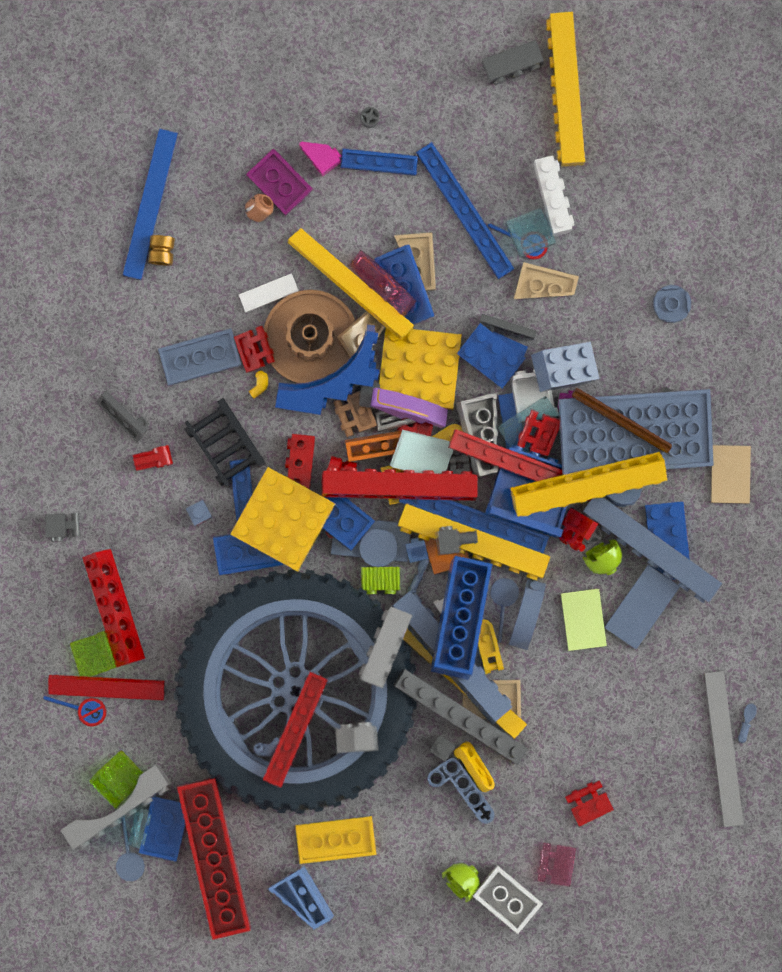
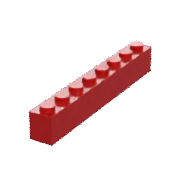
[322,468,477,501]

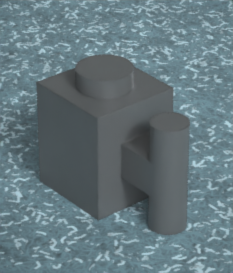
[45,513,80,542]

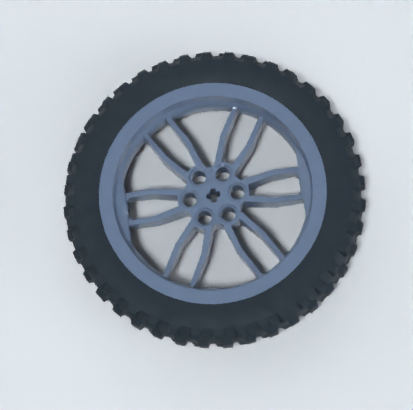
[174,569,418,814]

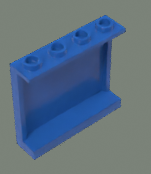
[485,445,567,538]

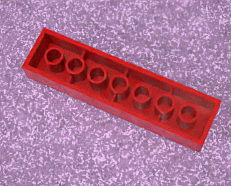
[177,778,251,940]

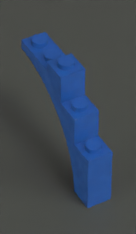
[275,324,379,415]

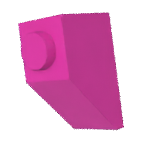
[299,142,341,177]

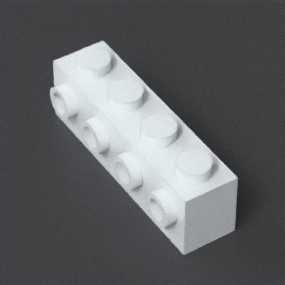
[534,156,574,237]

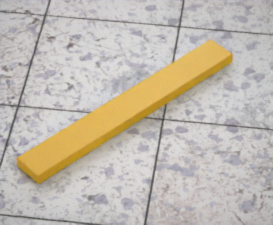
[287,228,414,340]
[403,629,527,739]

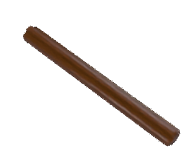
[572,388,672,453]

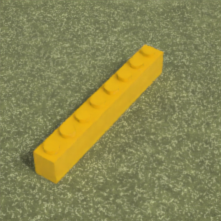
[546,12,585,167]
[510,452,667,517]
[397,504,551,581]

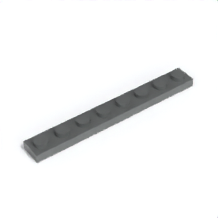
[393,669,528,765]

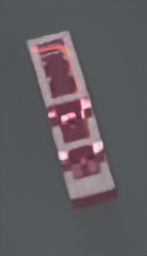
[350,250,416,316]

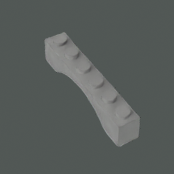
[60,765,172,851]

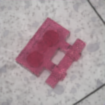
[537,842,576,887]

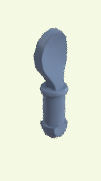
[408,559,429,594]
[738,703,757,743]

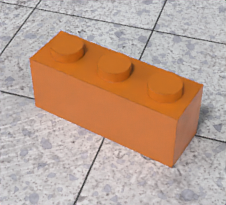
[345,431,402,462]

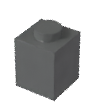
[429,735,456,761]

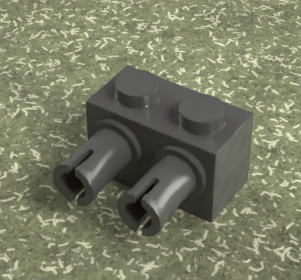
[435,526,478,556]

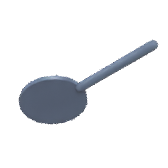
[490,578,519,643]
[116,817,145,881]

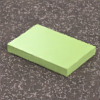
[561,589,607,651]

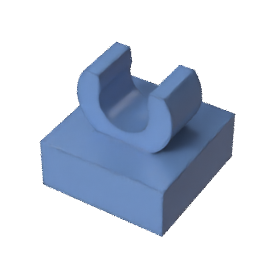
[405,537,429,563]

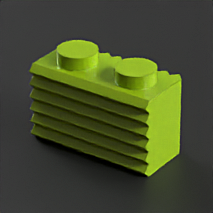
[361,567,400,595]

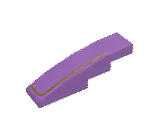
[371,388,448,428]

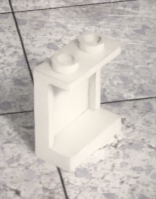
[510,369,559,423]

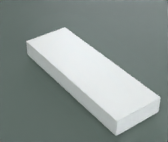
[239,273,299,313]

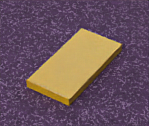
[295,816,376,864]

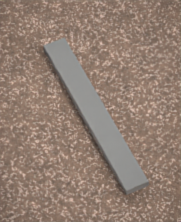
[704,671,744,827]

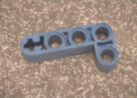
[427,758,494,823]

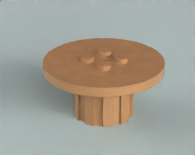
[264,290,355,384]

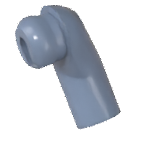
[254,737,280,756]

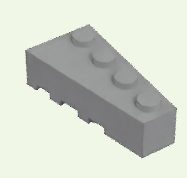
[456,393,498,477]
[359,606,412,688]

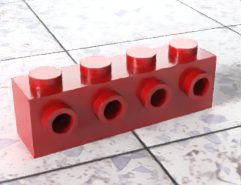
[285,434,315,489]

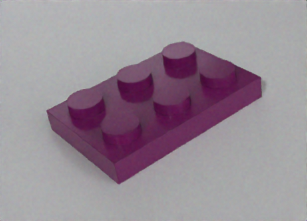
[246,148,313,216]

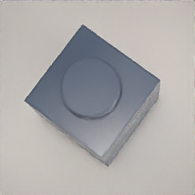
[186,500,213,527]

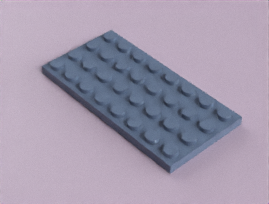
[559,389,714,475]

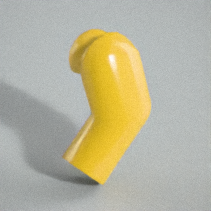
[248,370,269,399]

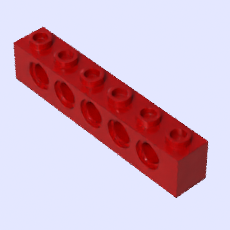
[82,549,146,668]

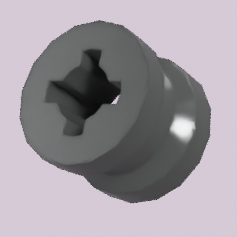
[360,107,379,128]
[583,527,602,545]

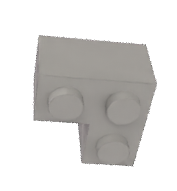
[336,722,378,753]

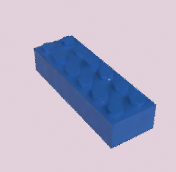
[430,556,492,680]

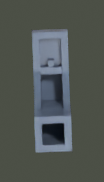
[509,579,546,650]

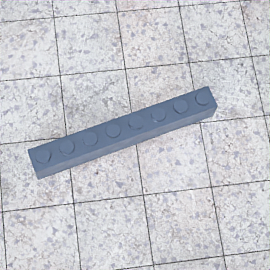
[583,498,723,603]
[392,591,512,725]

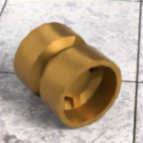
[148,235,175,266]

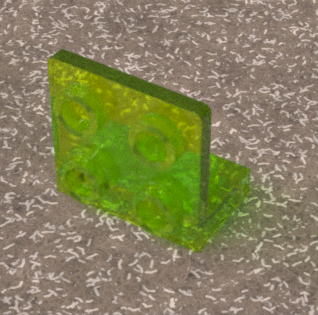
[70,631,117,677]
[89,750,143,809]

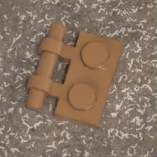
[333,391,377,437]

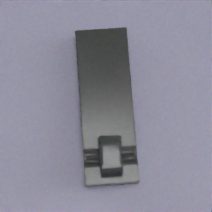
[479,314,537,340]
[96,390,149,442]

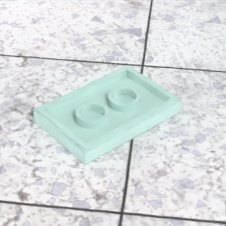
[390,430,453,474]

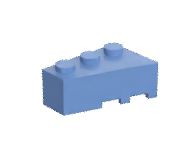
[268,866,334,929]

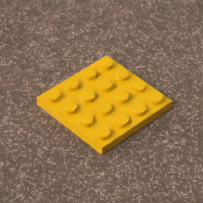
[379,328,462,410]
[230,467,335,571]

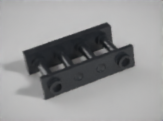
[185,398,266,488]

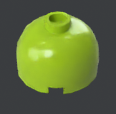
[582,539,622,575]
[442,863,480,902]

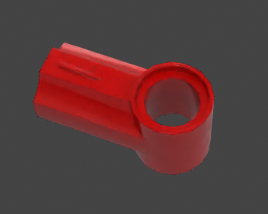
[133,445,173,471]

